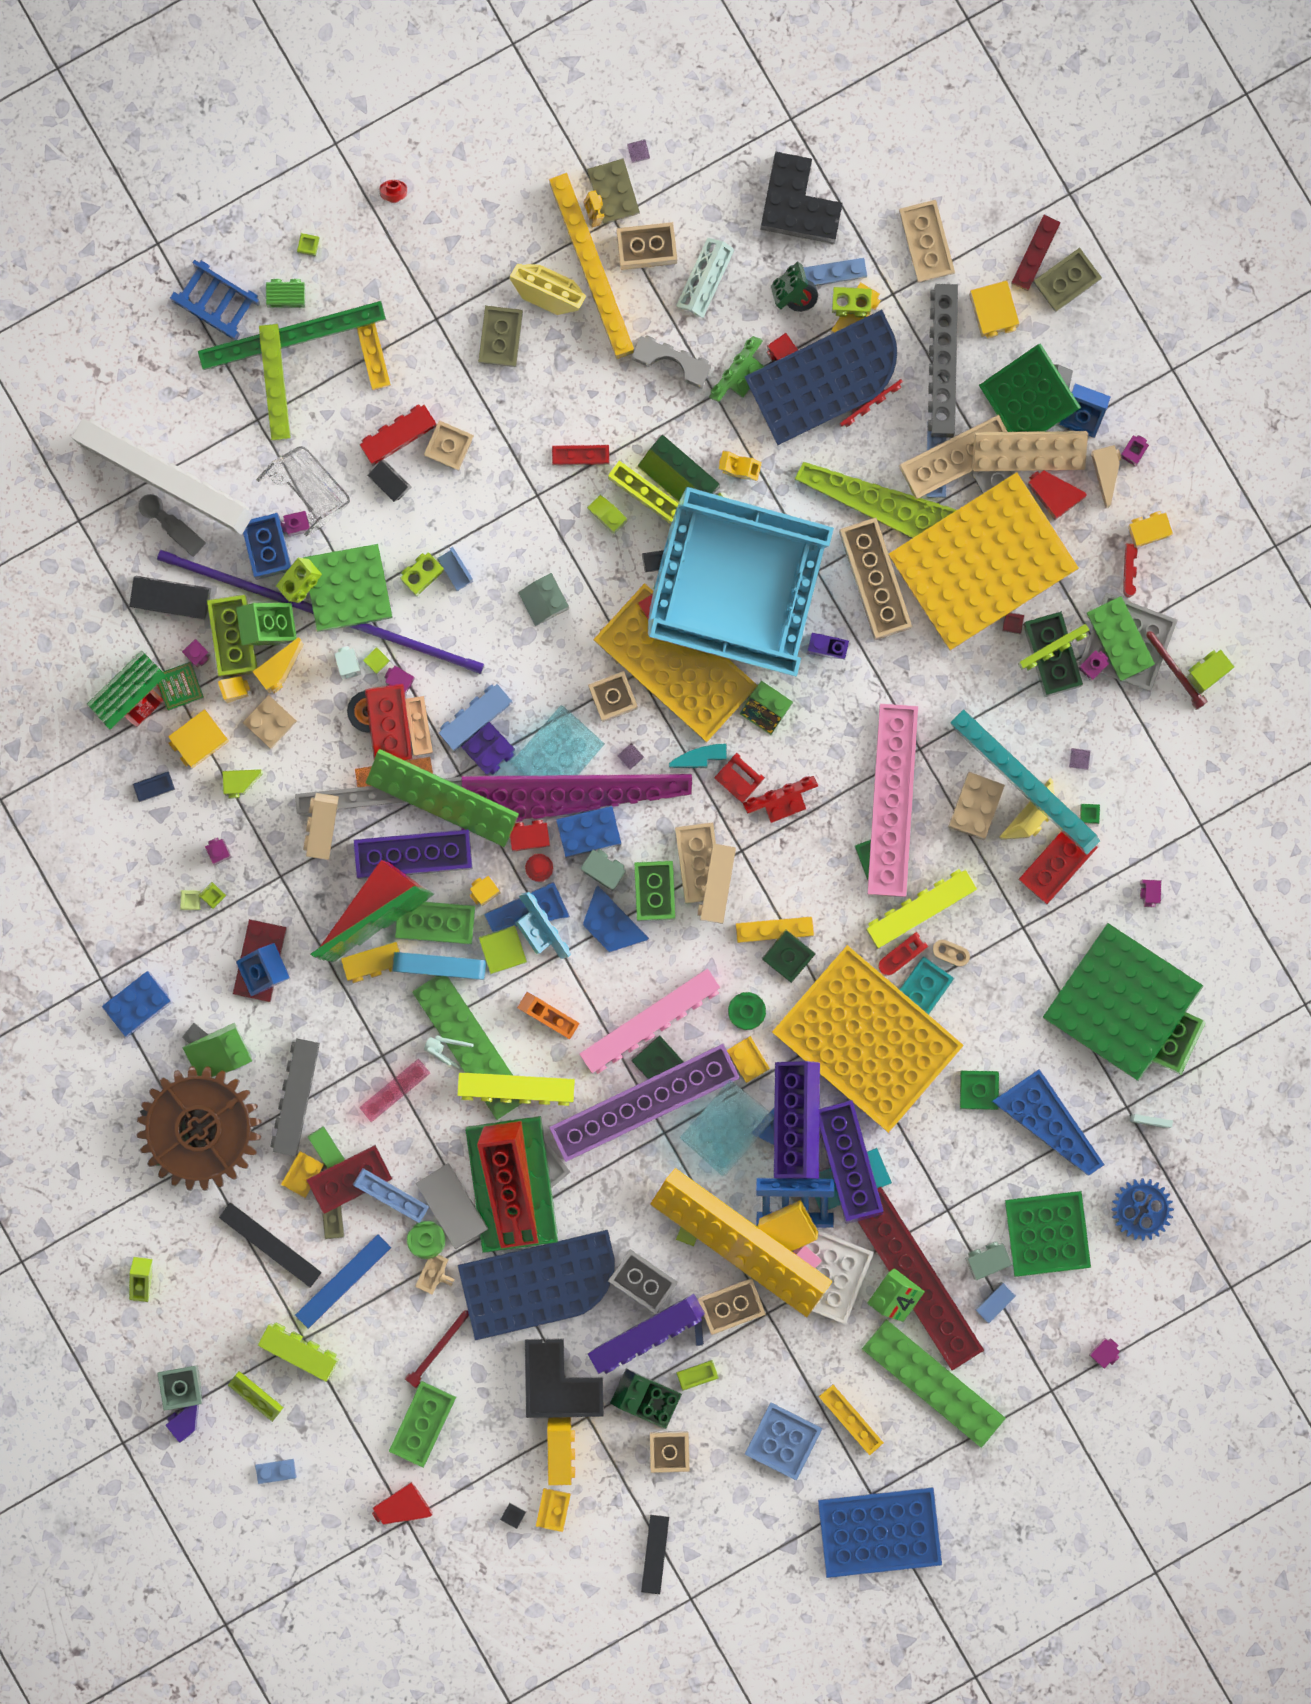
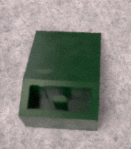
[610,1368,682,1429]

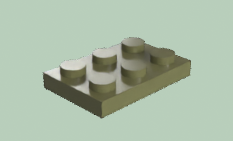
[587,158,640,224]
[1033,248,1102,312]
[478,305,523,367]

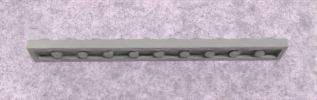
[295,774,486,814]

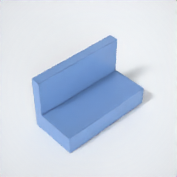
[437,546,474,591]
[975,1282,1016,1323]

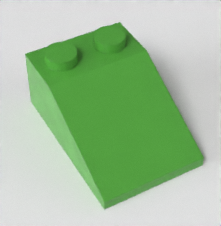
[182,1022,252,1077]

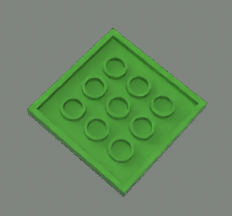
[303,544,393,632]

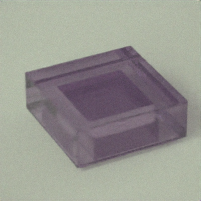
[627,139,650,163]
[618,743,644,770]
[1069,748,1091,770]

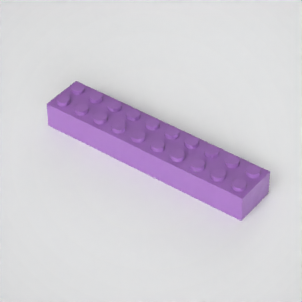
[549,1044,740,1162]

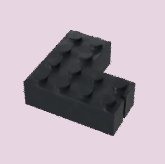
[760,151,843,244]
[525,1338,604,1418]

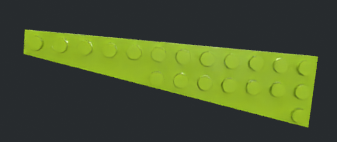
[794,462,956,538]

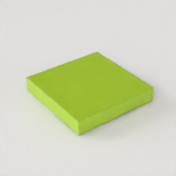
[479,925,527,974]

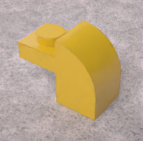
[719,451,762,481]

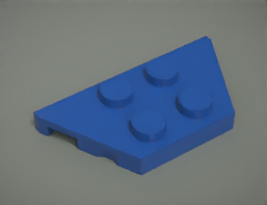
[583,886,649,953]

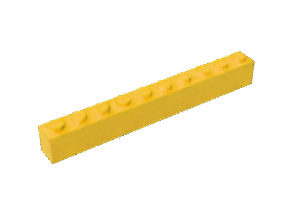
[549,173,634,360]

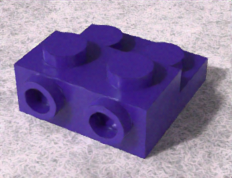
[461,722,515,776]

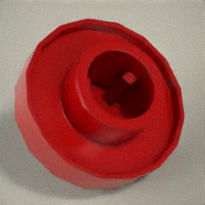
[379,180,407,203]
[525,854,553,882]

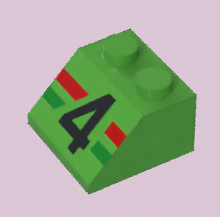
[867,1268,925,1322]

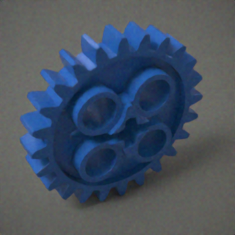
[1111,1178,1174,1241]

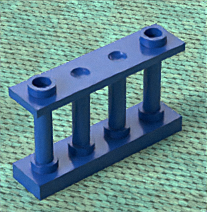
[170,259,260,341]
[756,1178,834,1228]

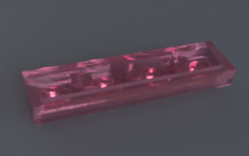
[359,1058,431,1123]

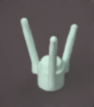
[424,1035,474,1070]

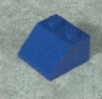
[1059,383,1111,438]
[236,943,290,996]

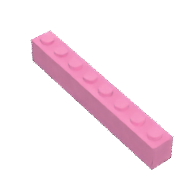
[580,968,720,1074]

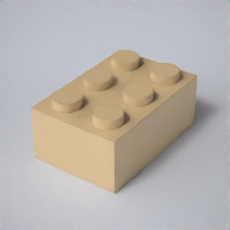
[616,222,677,270]
[948,772,1005,840]
[303,793,339,860]
[698,1278,766,1335]

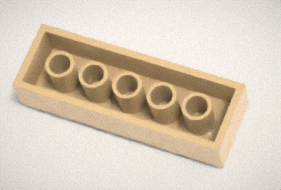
[839,518,912,641]

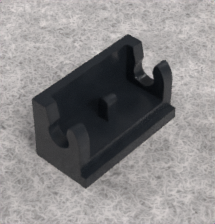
[367,460,412,502]

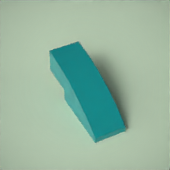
[669,743,727,768]

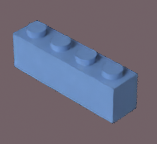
[439,684,513,752]

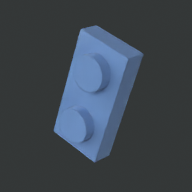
[255,1459,297,1484]

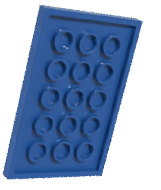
[818,1487,942,1578]

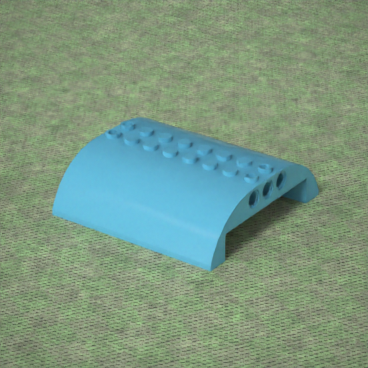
[648,487,834,677]

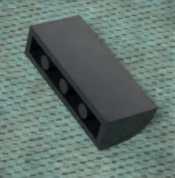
[129,575,211,620]

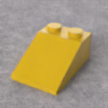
[253,637,304,694]

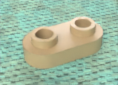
[933,940,970,967]

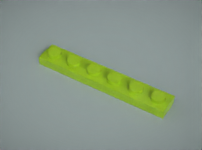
[259,324,291,440]

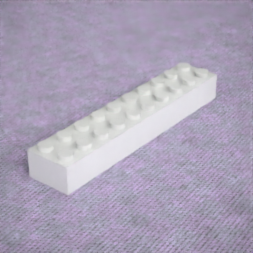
[71,418,253,535]

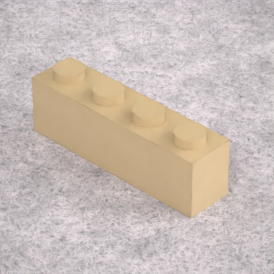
[697,844,736,924]

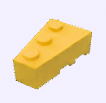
[547,1417,575,1485]

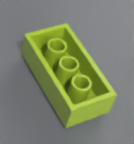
[207,595,258,678]
[257,1322,339,1382]

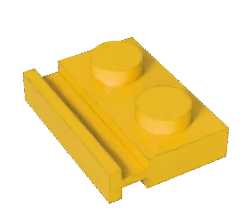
[583,190,604,228]
[727,1036,770,1083]
[281,1151,325,1198]
[536,1488,571,1532]

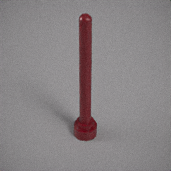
[1146,631,1208,710]
[404,1310,469,1388]

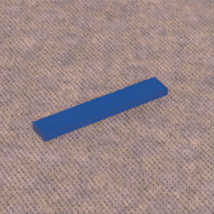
[295,1234,392,1329]

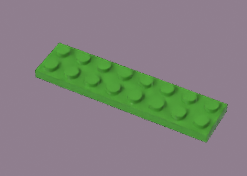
[365,749,519,847]
[412,976,522,1120]
[862,1319,1006,1448]

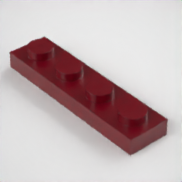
[1011,214,1061,291]

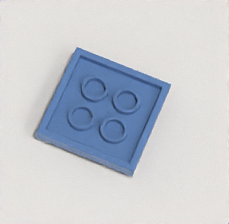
[745,1402,823,1481]

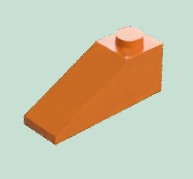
[517,992,580,1039]

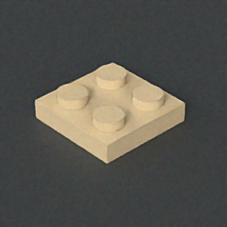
[424,420,474,471]
[243,695,297,749]

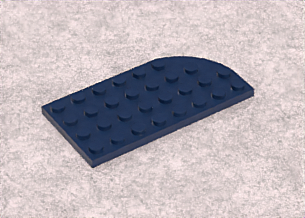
[744,310,897,446]
[458,1229,615,1341]

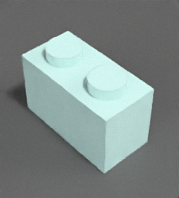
[334,647,361,679]

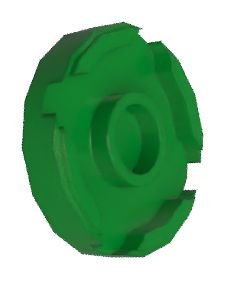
[728,992,766,1030]

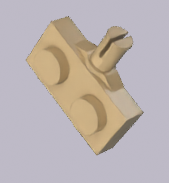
[415,1254,455,1295]

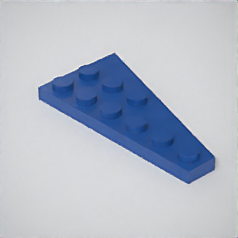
[991,1069,1105,1176]

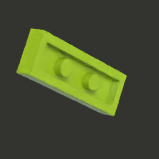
[228,1371,284,1422]

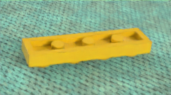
[357,323,391,390]
[736,917,814,943]
[818,1384,884,1456]

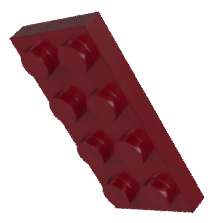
[233,919,287,1002]
[306,1145,392,1214]

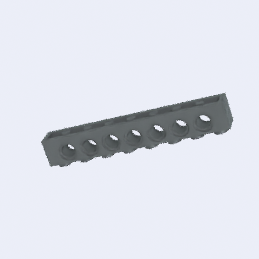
[927,284,958,438]

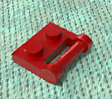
[714,753,765,804]

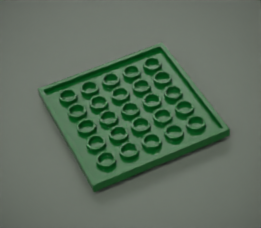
[1043,923,1204,1081]

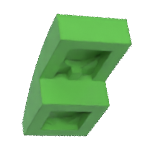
[307,1126,345,1168]

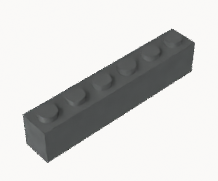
[270,1038,320,1156]

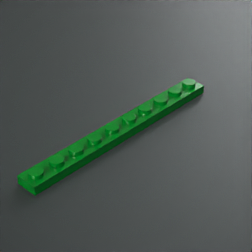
[198,301,386,370]

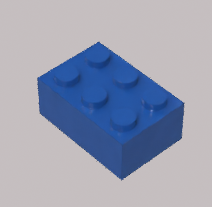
[243,513,291,580]
[556,806,621,858]
[102,971,173,1037]

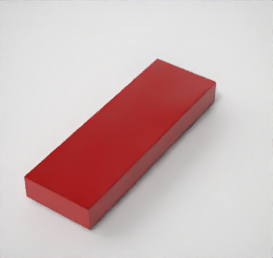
[552,445,610,465]

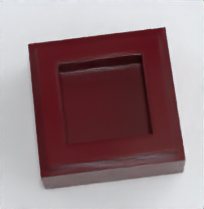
[1002,613,1024,635]

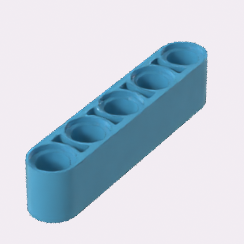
[392,952,486,980]

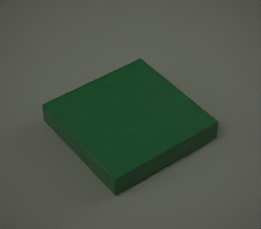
[762,929,816,983]
[631,1035,684,1079]

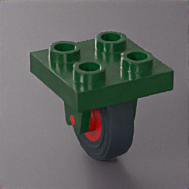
[771,261,818,312]

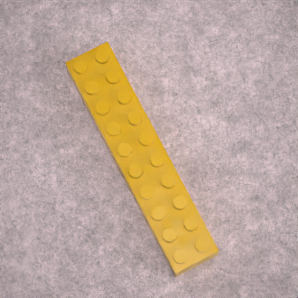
[650,1168,833,1318]

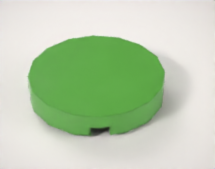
[407,1221,446,1259]

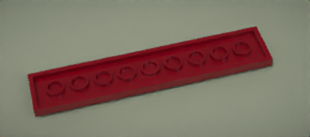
[857,1187,984,1371]

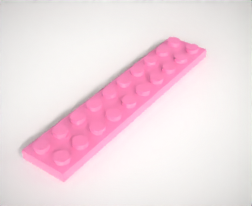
[867,704,918,897]

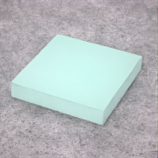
[1130,1114,1173,1128]

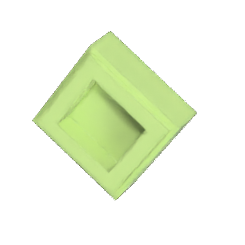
[180,890,201,910]

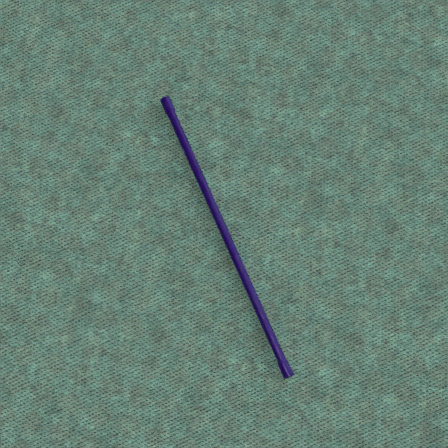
[157,549,484,674]

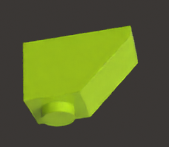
[587,494,627,535]
[223,769,263,799]
[129,1257,153,1302]

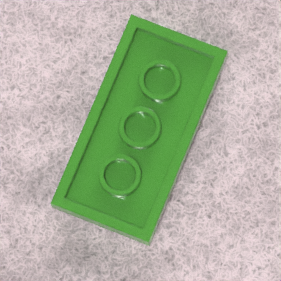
[1086,596,1155,682]
[395,902,475,944]
[388,1381,456,1468]

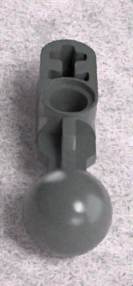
[138,494,206,557]

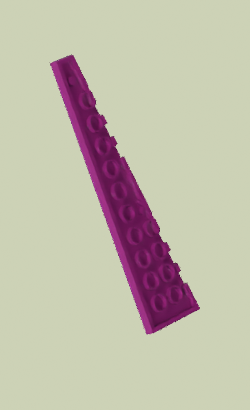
[461,774,692,830]

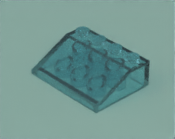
[511,705,605,776]
[680,1080,774,1176]

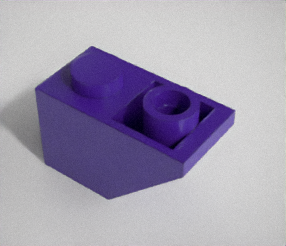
[807,632,849,660]
[165,1405,199,1443]

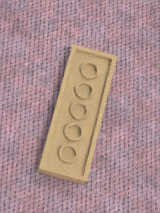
[898,415,1007,500]
[972,431,1088,471]

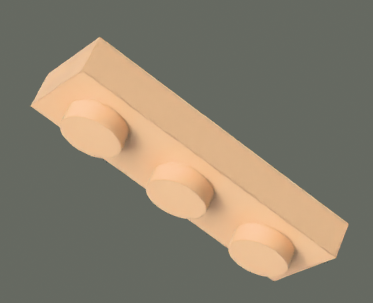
[405,696,433,756]

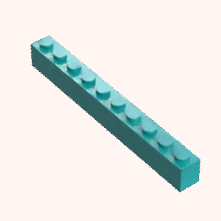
[950,709,1100,855]

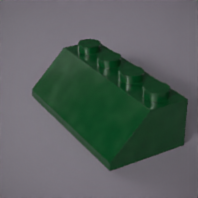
[638,434,720,502]

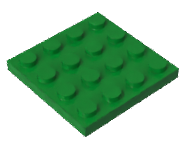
[979,343,1081,432]
[1005,1191,1091,1277]

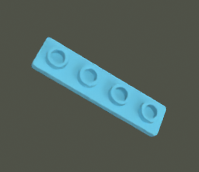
[515,892,571,959]

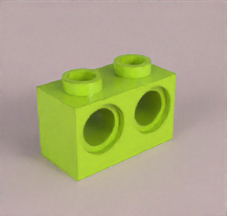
[832,287,872,318]
[400,552,445,597]
[276,557,322,603]

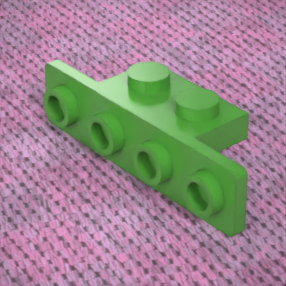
[709,336,765,402]

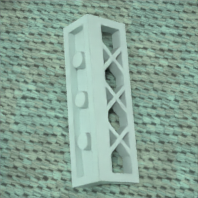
[676,238,735,318]

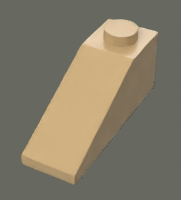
[1091,445,1121,509]

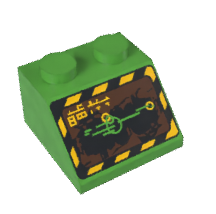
[740,680,793,735]

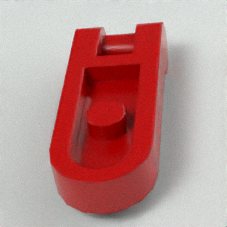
[1123,543,1138,598]
[878,932,929,976]

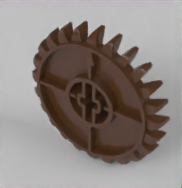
[136,1066,262,1191]

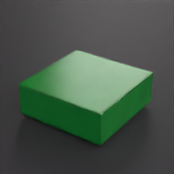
[1080,804,1100,824]

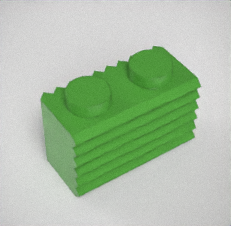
[266,279,305,308]

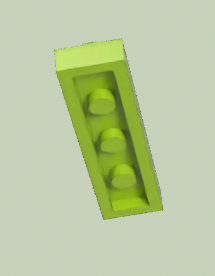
[1018,624,1089,671]

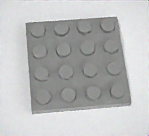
[1079,593,1178,692]

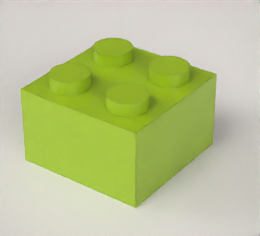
[1186,649,1235,694]

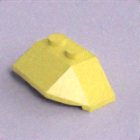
[509,264,586,315]
[999,778,1054,840]

